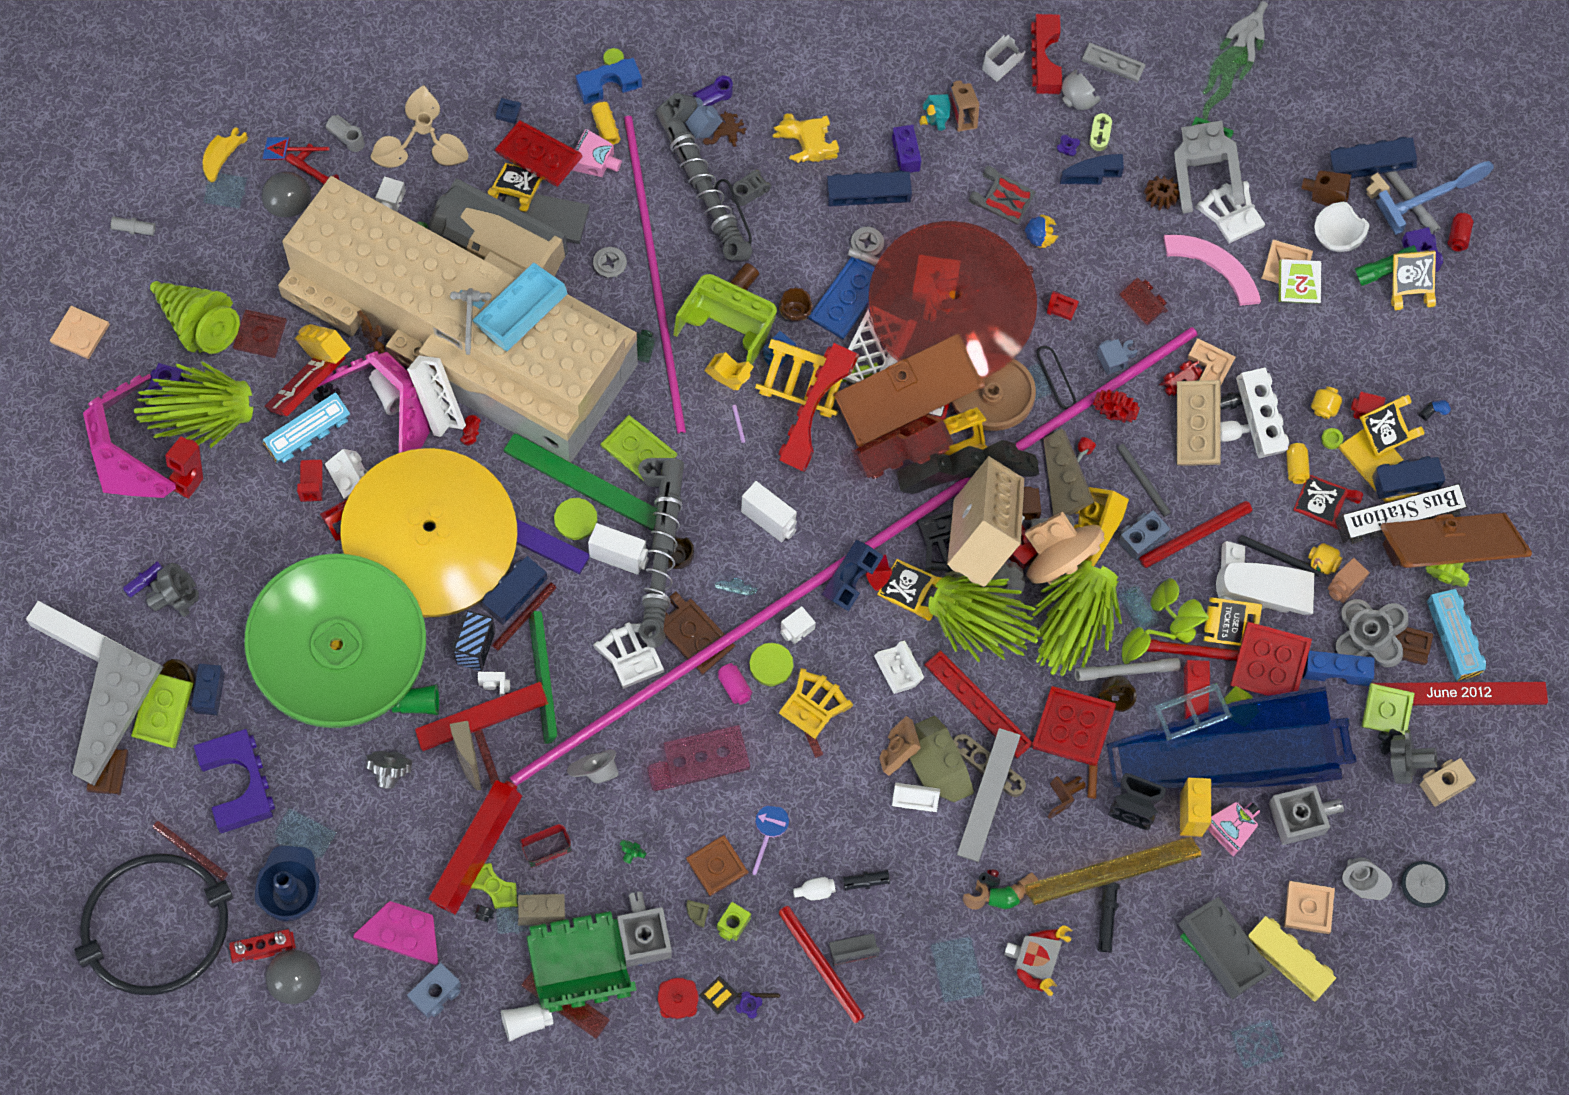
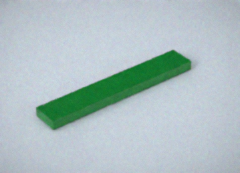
[529,611,557,744]

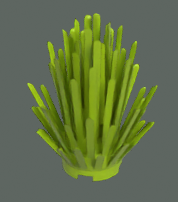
[134,361,253,448]
[1030,560,1122,676]
[928,575,1040,662]

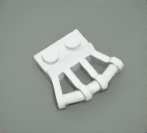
[1196,181,1265,243]
[593,622,664,689]

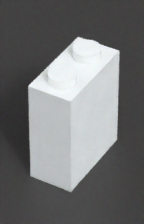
[741,481,797,543]
[588,523,649,575]

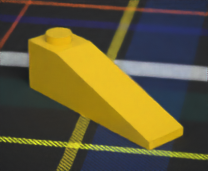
[1074,487,1129,566]

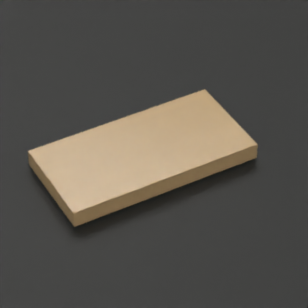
[1177,380,1221,466]

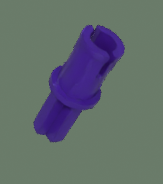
[123,561,163,598]

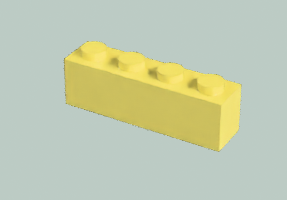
[1247,916,1336,1002]

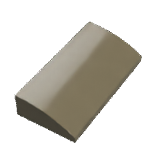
[450,721,481,791]

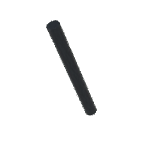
[1238,535,1321,577]

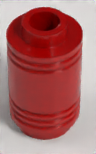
[1448,213,1473,252]

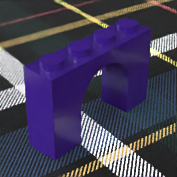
[193,729,276,834]

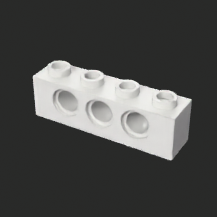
[1236,368,1289,458]

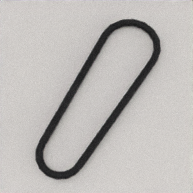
[715,179,752,245]

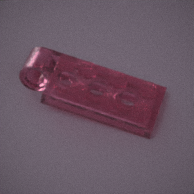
[647,725,750,791]

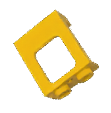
[938,407,987,455]

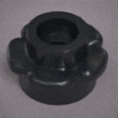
[472,904,495,922]

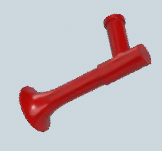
[286,143,339,185]

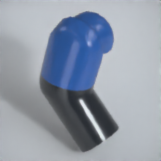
[1418,400,1451,421]

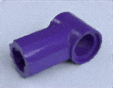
[693,75,733,106]

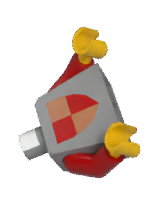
[1004,925,1073,996]

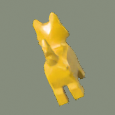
[773,114,839,163]

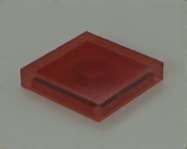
[233,309,287,358]

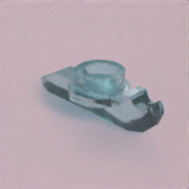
[715,578,758,595]

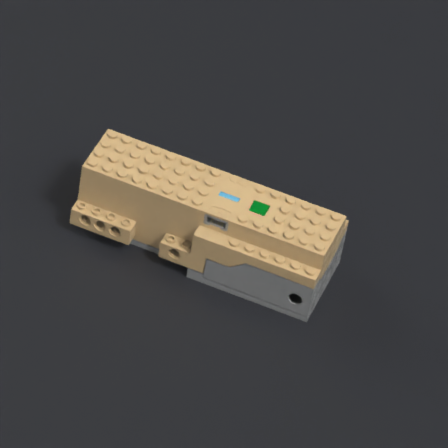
[278,176,638,463]

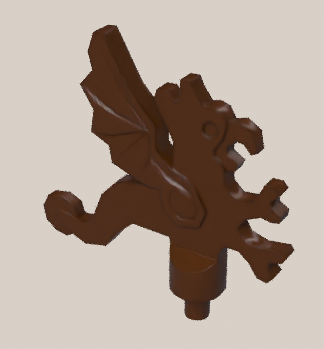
[703,111,746,147]
[357,310,386,353]

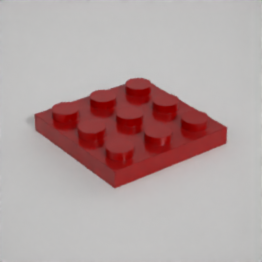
[1230,622,1312,703]
[1032,686,1116,767]

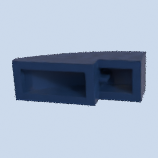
[1060,154,1124,185]

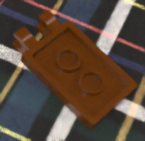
[664,591,736,675]

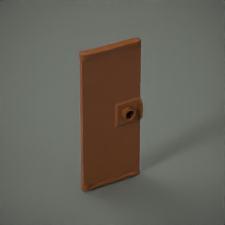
[833,333,985,448]
[1381,513,1532,568]

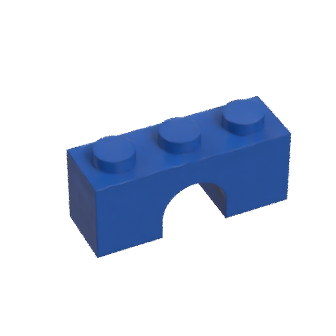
[576,58,642,105]
[1303,651,1374,686]

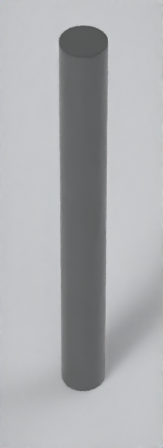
[1117,444,1171,517]

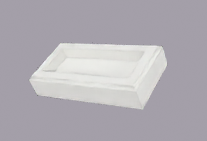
[892,783,940,812]

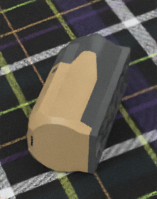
[428,178,568,276]

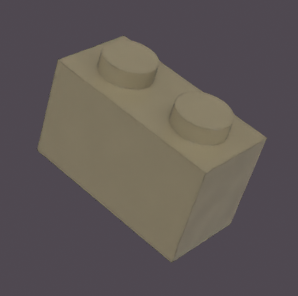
[518,894,565,926]

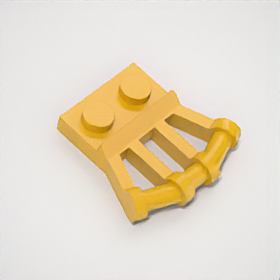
[779,668,853,739]

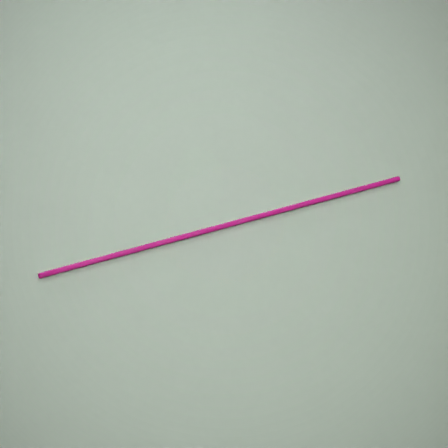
[509,327,1197,786]

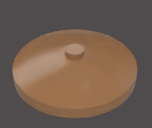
[951,354,1036,431]

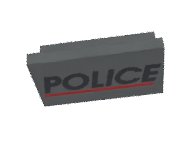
[829,933,880,966]

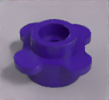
[1057,135,1080,156]
[736,991,763,1019]

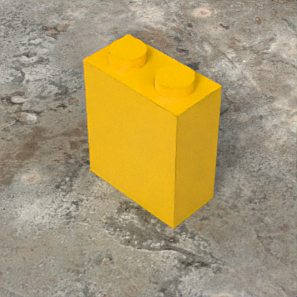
[1180,778,1211,837]

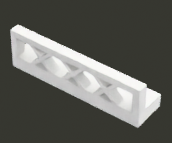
[408,356,466,437]

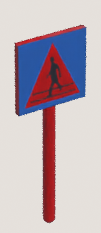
[262,137,330,160]

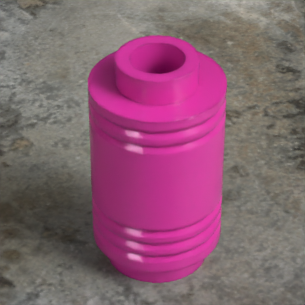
[718,663,752,705]

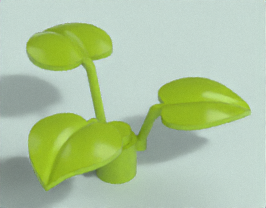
[1122,578,1209,664]

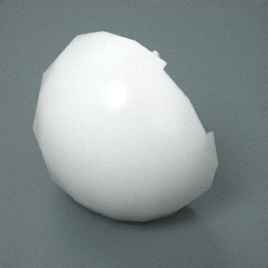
[1315,202,1369,252]

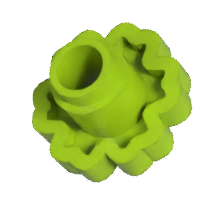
[1425,563,1470,587]

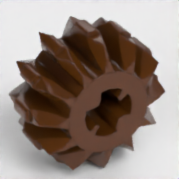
[1144,175,1180,211]

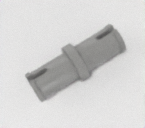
[111,216,156,236]

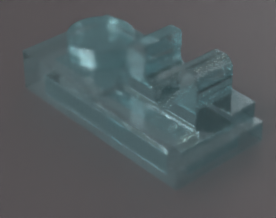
[1118,586,1160,630]

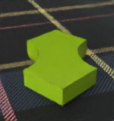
[470,863,518,909]

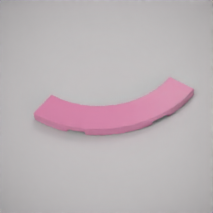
[1164,235,1261,306]

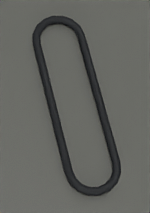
[1036,346,1076,409]

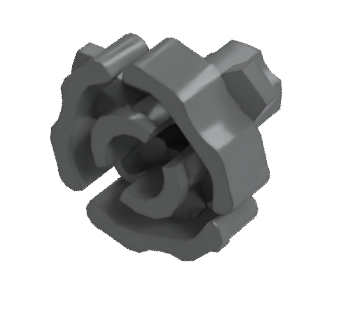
[146,562,199,617]
[1391,730,1438,784]

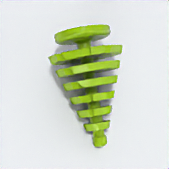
[150,281,240,354]

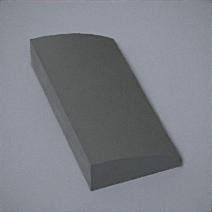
[1178,897,1273,1000]

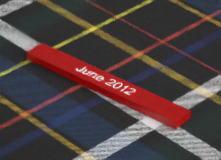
[1371,682,1548,706]

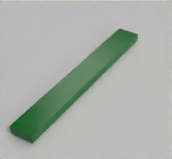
[504,433,657,531]

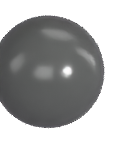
[261,171,311,217]
[265,950,321,1004]

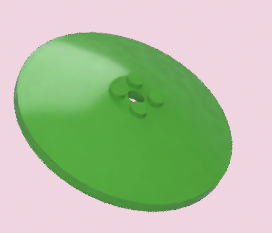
[245,554,426,728]

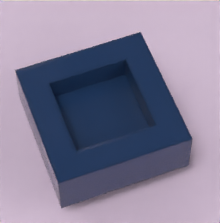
[495,98,521,124]

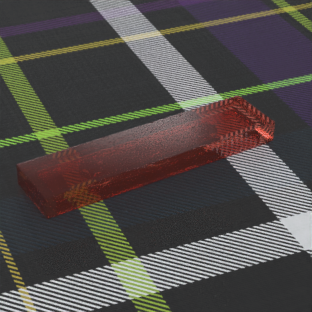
[521,971,610,1039]

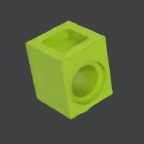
[717,902,751,941]

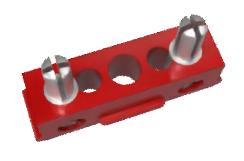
[229,929,296,963]

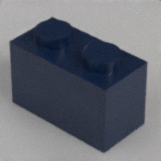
[192,664,225,716]

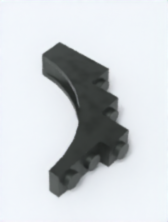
[896,440,1040,494]

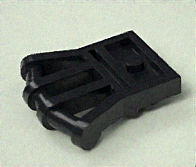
[917,510,953,572]

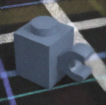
[685,97,722,138]
[1097,339,1138,375]

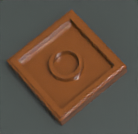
[686,835,748,896]

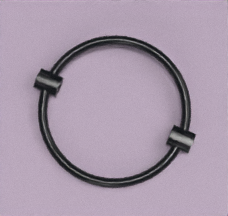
[74,854,234,995]

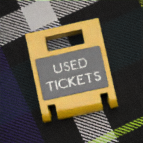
[1203,597,1262,646]

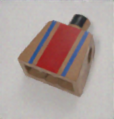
[950,81,979,132]

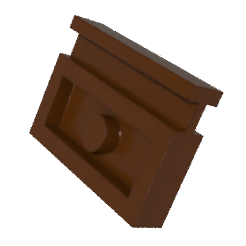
[1395,627,1433,666]
[86,748,129,795]

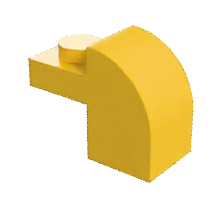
[704,352,754,390]

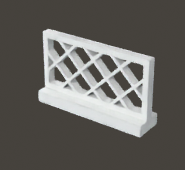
[843,305,917,384]

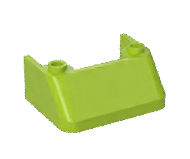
[673,274,777,365]

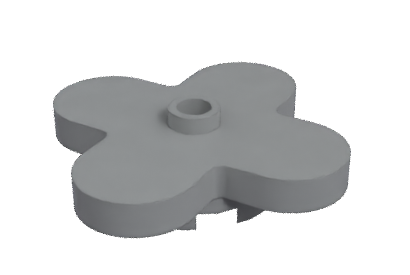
[1336,599,1409,667]

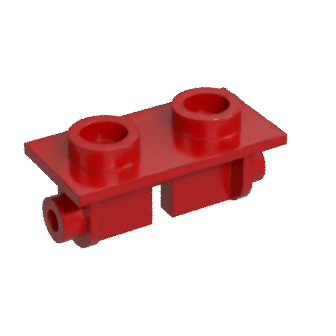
[1159,360,1203,396]

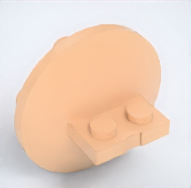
[1025,511,1105,584]

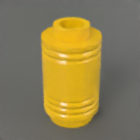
[1286,443,1310,484]

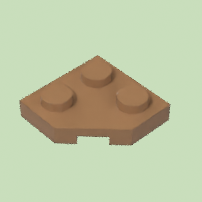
[879,716,921,776]

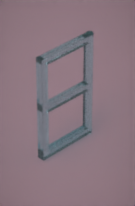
[1154,683,1232,741]

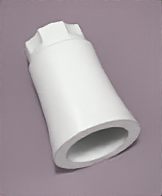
[369,369,400,415]
[501,1003,553,1042]

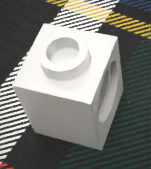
[376,176,406,212]
[780,606,816,644]

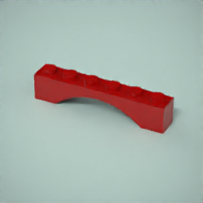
[778,343,860,472]

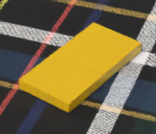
[1338,429,1421,504]

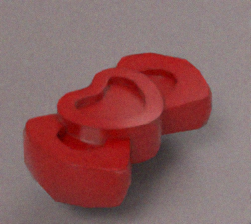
[460,415,481,446]

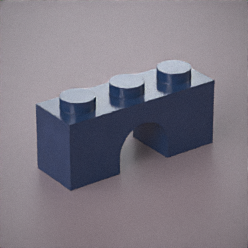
[821,539,884,612]

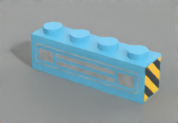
[262,392,350,464]
[1427,589,1486,681]

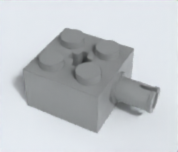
[1268,785,1344,845]
[617,892,672,967]

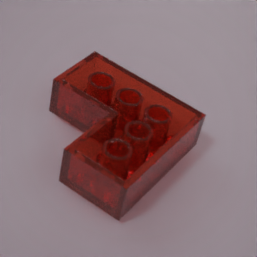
[852,414,954,479]

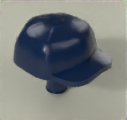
[255,846,320,921]

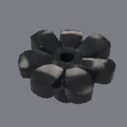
[314,383,341,404]
[1378,729,1403,755]

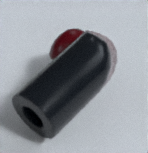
[979,869,1000,887]

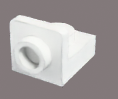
[478,672,510,697]

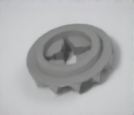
[851,227,884,256]
[593,247,627,279]

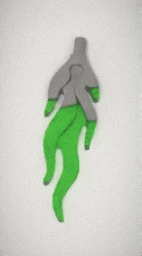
[1203,1,1268,120]

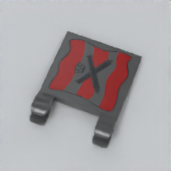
[968,166,1036,225]

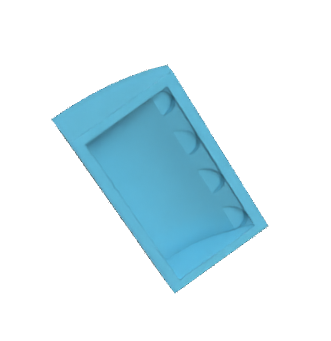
[473,263,568,352]

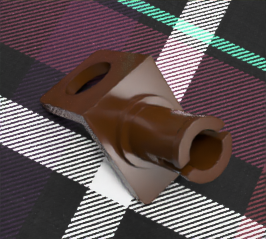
[1047,776,1086,819]

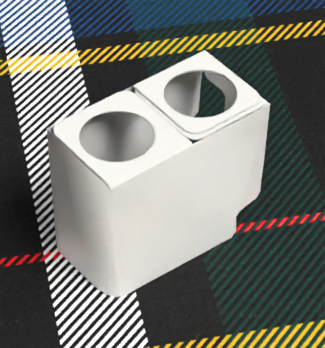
[982,35,1025,82]

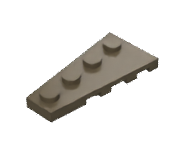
[1044,428,1094,516]

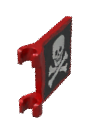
[1293,475,1363,533]

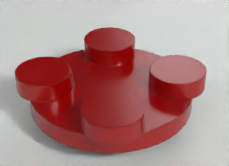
[658,978,698,1019]

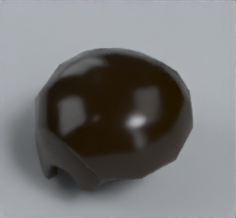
[668,536,694,569]

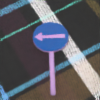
[752,806,789,875]

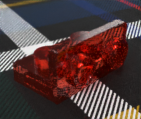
[1119,277,1168,326]

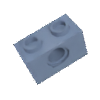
[407,962,461,1018]

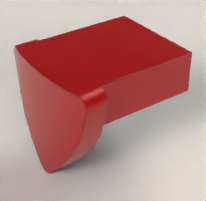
[1047,291,1079,321]
[866,555,892,591]

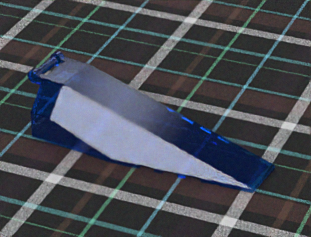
[1107,686,1357,788]

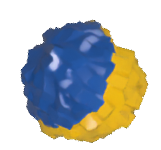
[1025,215,1058,248]

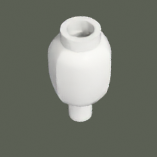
[1221,421,1250,442]
[793,877,835,900]

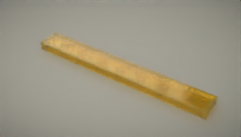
[1025,837,1201,905]

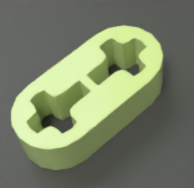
[1090,114,1112,151]

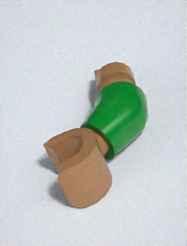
[963,873,1040,910]

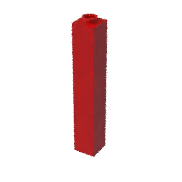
[428,780,522,915]

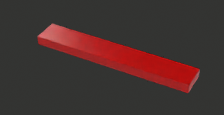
[924,650,1033,759]
[415,682,549,751]

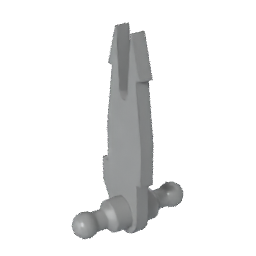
[450,288,492,355]

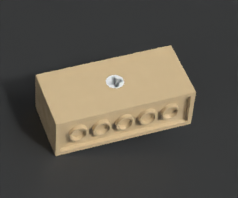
[947,456,1025,587]

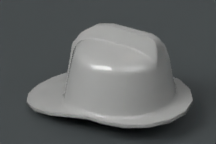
[567,750,619,784]
[1342,857,1392,900]

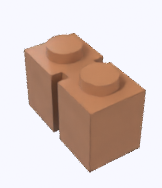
[1328,558,1370,604]

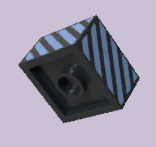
[451,610,496,671]

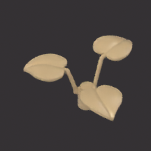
[371,85,468,168]

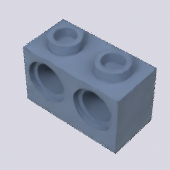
[1118,510,1170,561]

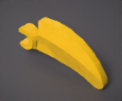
[203,127,248,182]

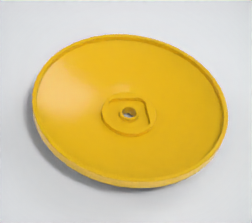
[341,448,517,618]

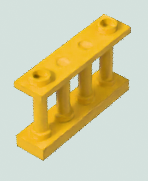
[755,339,852,418]

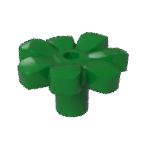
[619,839,646,864]

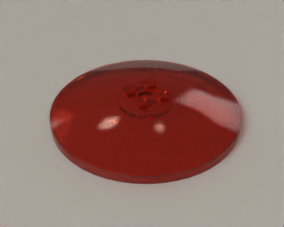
[868,221,1037,378]

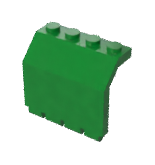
[526,911,636,1013]

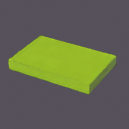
[600,415,677,481]
[131,674,193,748]

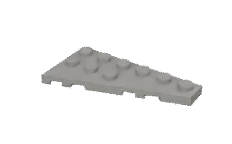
[72,637,163,785]

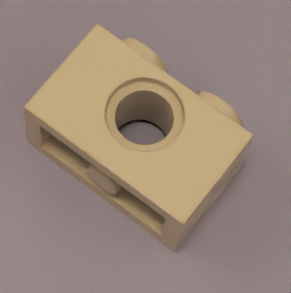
[1420,758,1476,807]

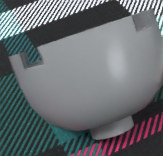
[1062,69,1101,110]

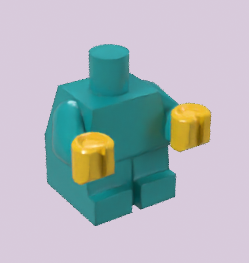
[919,94,950,131]

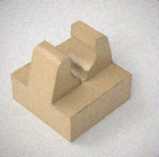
[1366,173,1390,199]

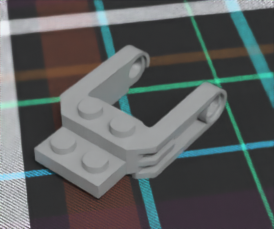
[1174,121,1245,214]

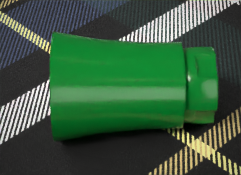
[392,684,439,715]

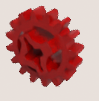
[1093,389,1140,423]

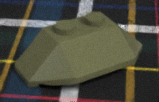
[909,716,974,802]

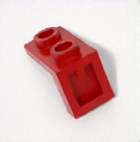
[297,459,323,502]

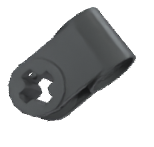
[732,169,772,206]

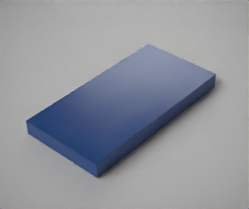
[808,257,888,340]

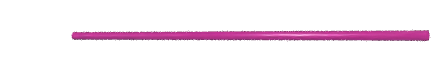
[624,116,686,434]

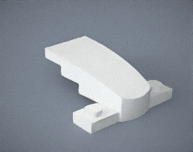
[1216,541,1314,615]

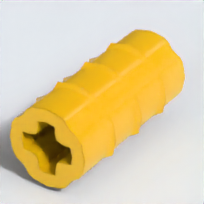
[591,102,621,145]

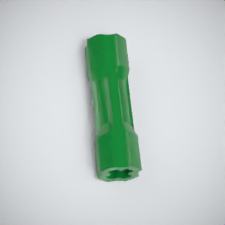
[1355,245,1417,286]

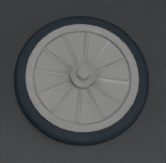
[1401,861,1449,908]

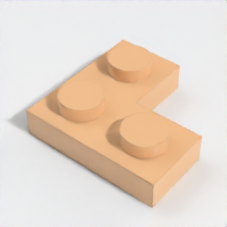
[1187,339,1235,385]

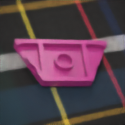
[353,901,439,966]

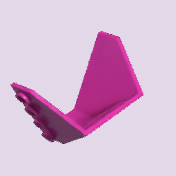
[318,351,431,453]
[83,374,176,498]

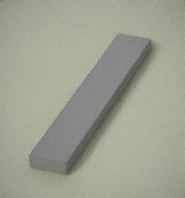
[957,728,1020,863]

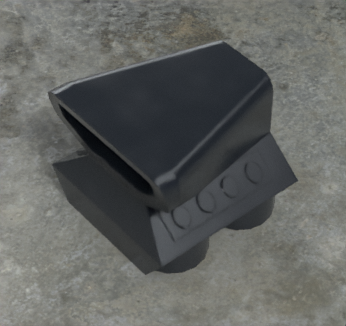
[1108,773,1166,830]

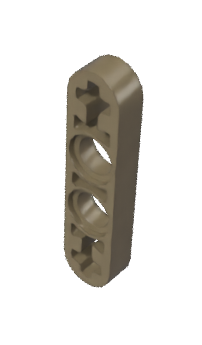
[953,734,1026,797]

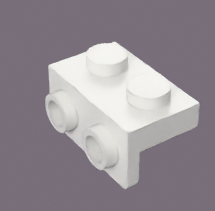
[325,449,368,499]
[874,641,924,694]

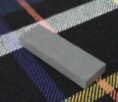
[1082,42,1146,83]

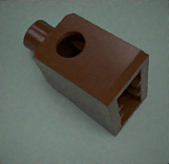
[1301,170,1351,206]

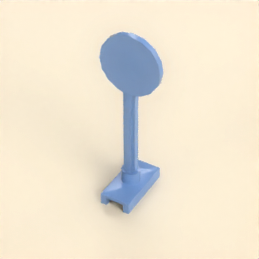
[1376,161,1494,235]

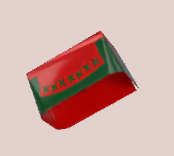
[520,824,571,868]

